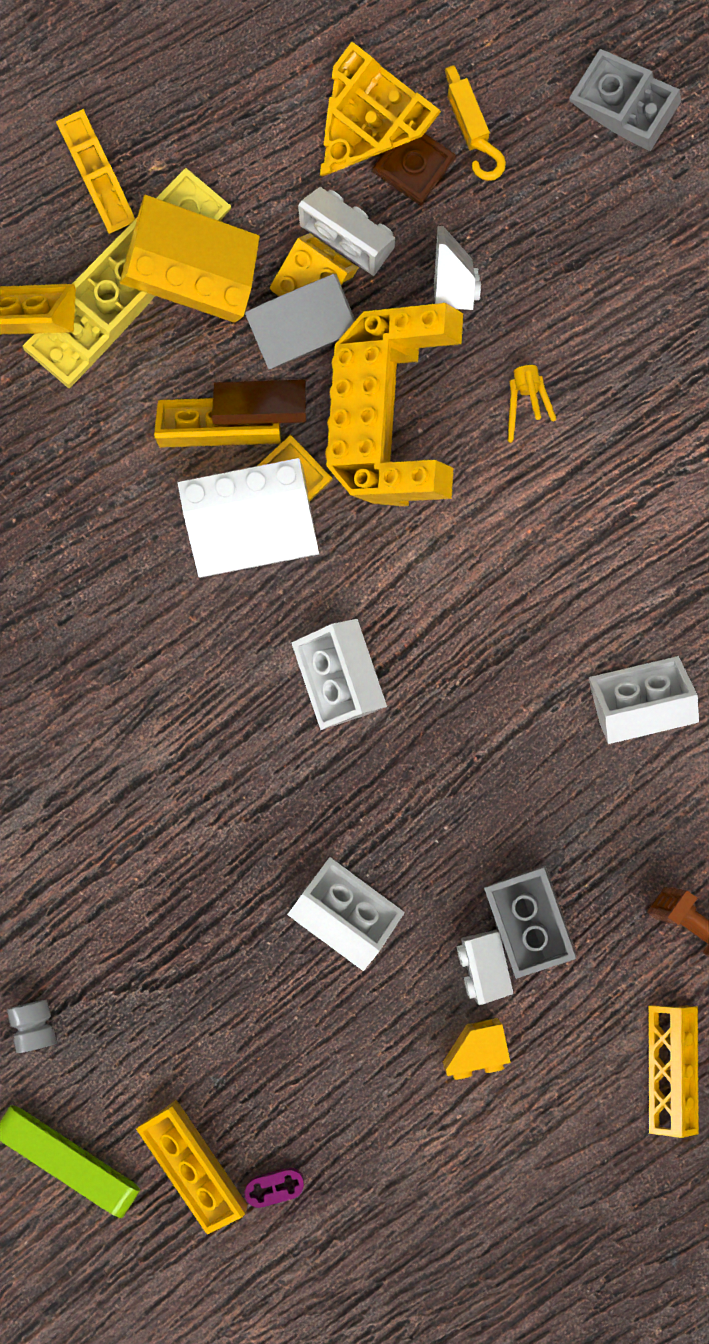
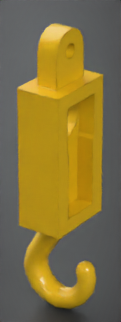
[445,65,506,181]

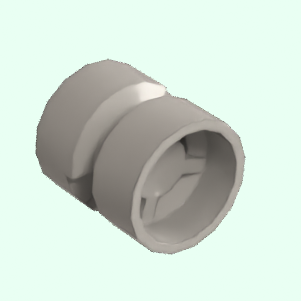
[7,999,57,1053]

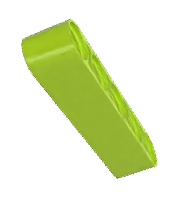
[0,1105,140,1218]

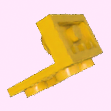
[270,233,359,296]

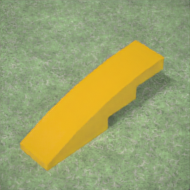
[56,109,135,234]

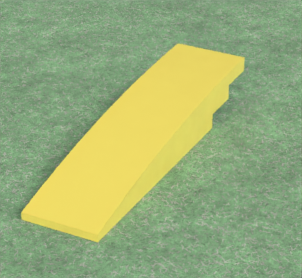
[23,168,231,389]

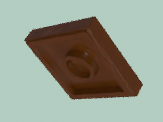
[372,133,456,206]

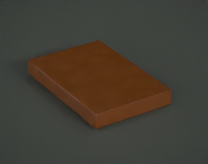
[212,380,306,425]

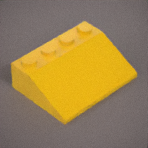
[119,194,260,323]

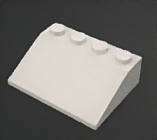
[178,458,319,578]

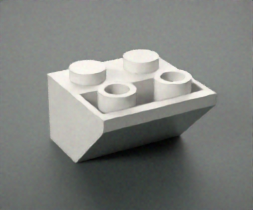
[457,930,514,1005]

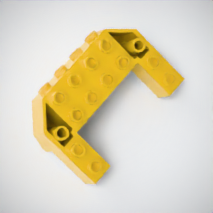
[325,303,463,506]

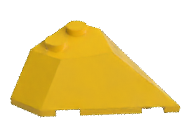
[320,42,441,177]

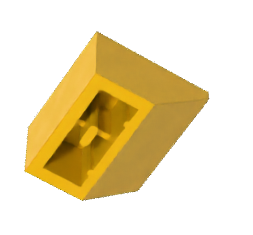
[443,1018,511,1080]

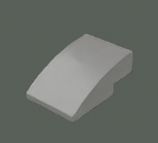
[569,49,681,151]
[245,274,356,370]

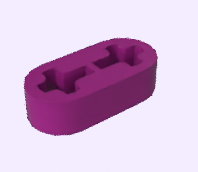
[245,1167,304,1208]

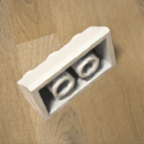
[298,187,395,276]
[434,226,481,310]
[292,619,387,730]
[589,656,699,744]
[287,857,405,971]

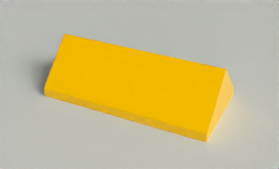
[0,284,76,334]
[154,398,281,448]
[136,1100,248,1235]

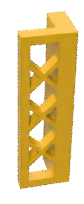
[648,1005,699,1138]

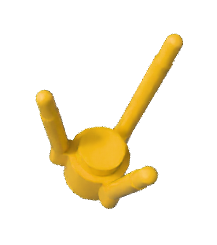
[508,365,556,443]

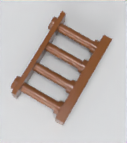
[647,887,709,957]

